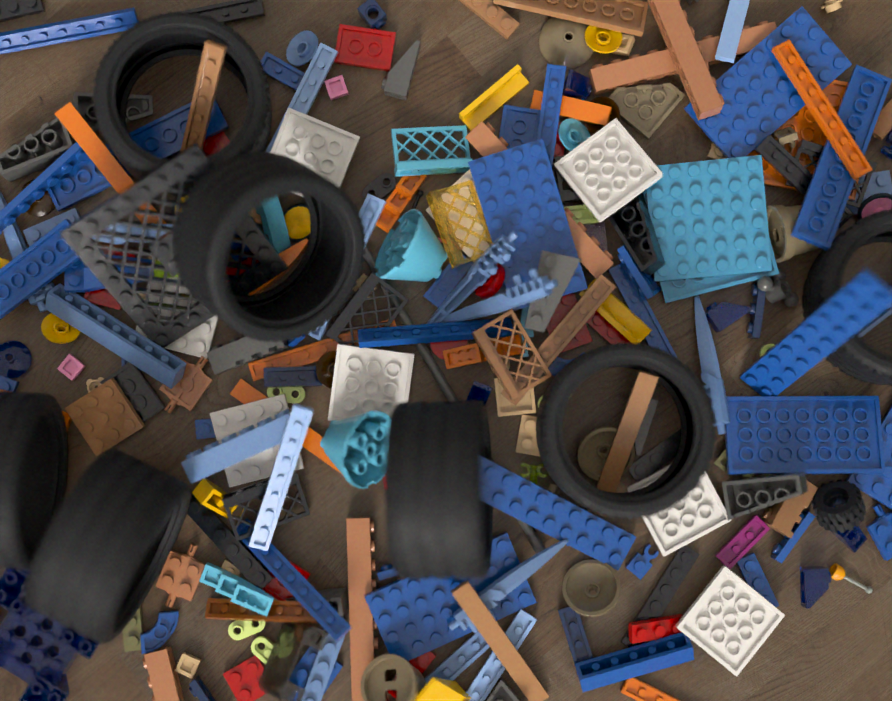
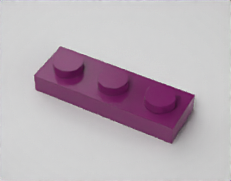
[715,515,770,570]

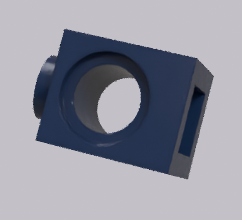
[357,0,387,30]

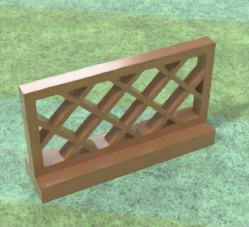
[471,309,552,400]

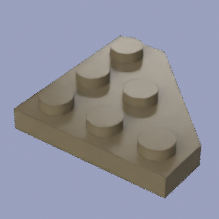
[609,83,685,140]

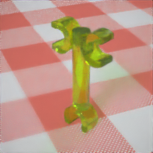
[520,463,547,484]

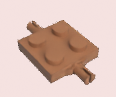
[159,356,213,414]
[155,543,206,607]

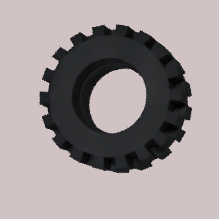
[811,480,866,533]

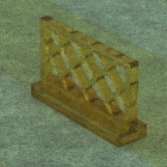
[426,180,492,269]

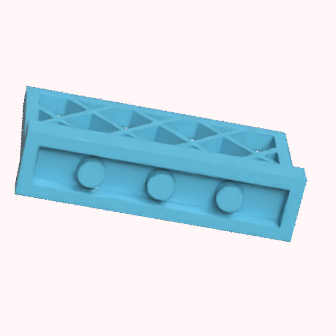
[391,125,472,177]

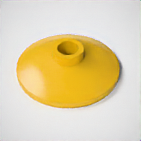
[584,25,622,53]
[41,313,81,344]

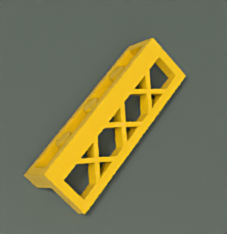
[459,64,529,132]
[579,278,652,343]

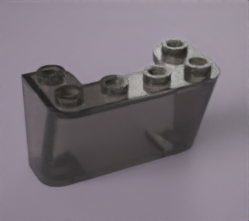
[259,622,329,701]

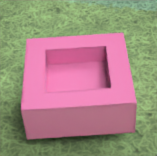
[324,75,349,100]
[57,354,86,381]

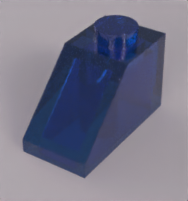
[563,69,592,100]
[705,302,752,333]
[466,381,492,406]
[830,526,867,553]
[800,566,831,608]

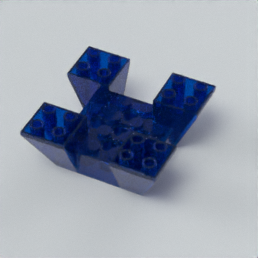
[0,568,100,701]

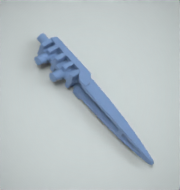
[0,191,55,313]
[426,231,518,324]
[439,268,558,323]
[694,295,730,435]
[448,539,569,634]

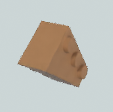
[762,480,818,538]

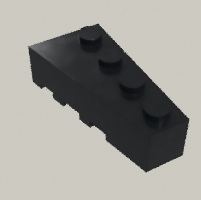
[608,193,665,275]

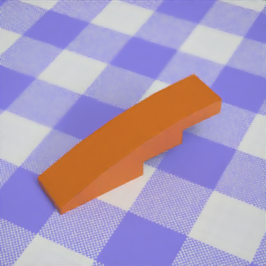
[530,90,612,126]
[376,175,428,233]
[249,238,309,295]
[443,334,525,369]

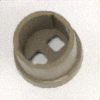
[766,205,819,263]
[361,654,426,701]

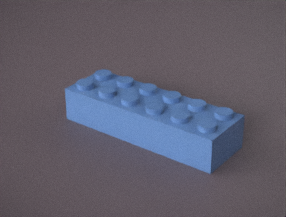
[181,409,291,484]

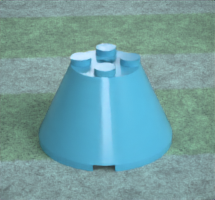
[374,208,449,282]
[320,411,390,489]

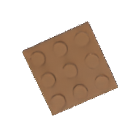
[65,377,145,457]

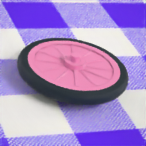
[857,193,892,220]

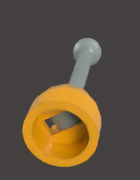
[828,563,873,594]

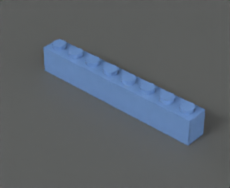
[45,283,187,389]

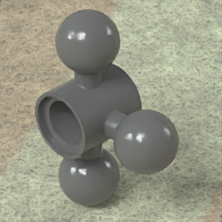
[757,268,799,307]

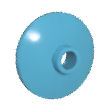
[558,119,591,152]

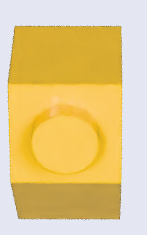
[192,478,238,519]

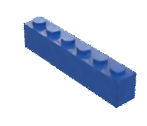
[575,632,694,692]

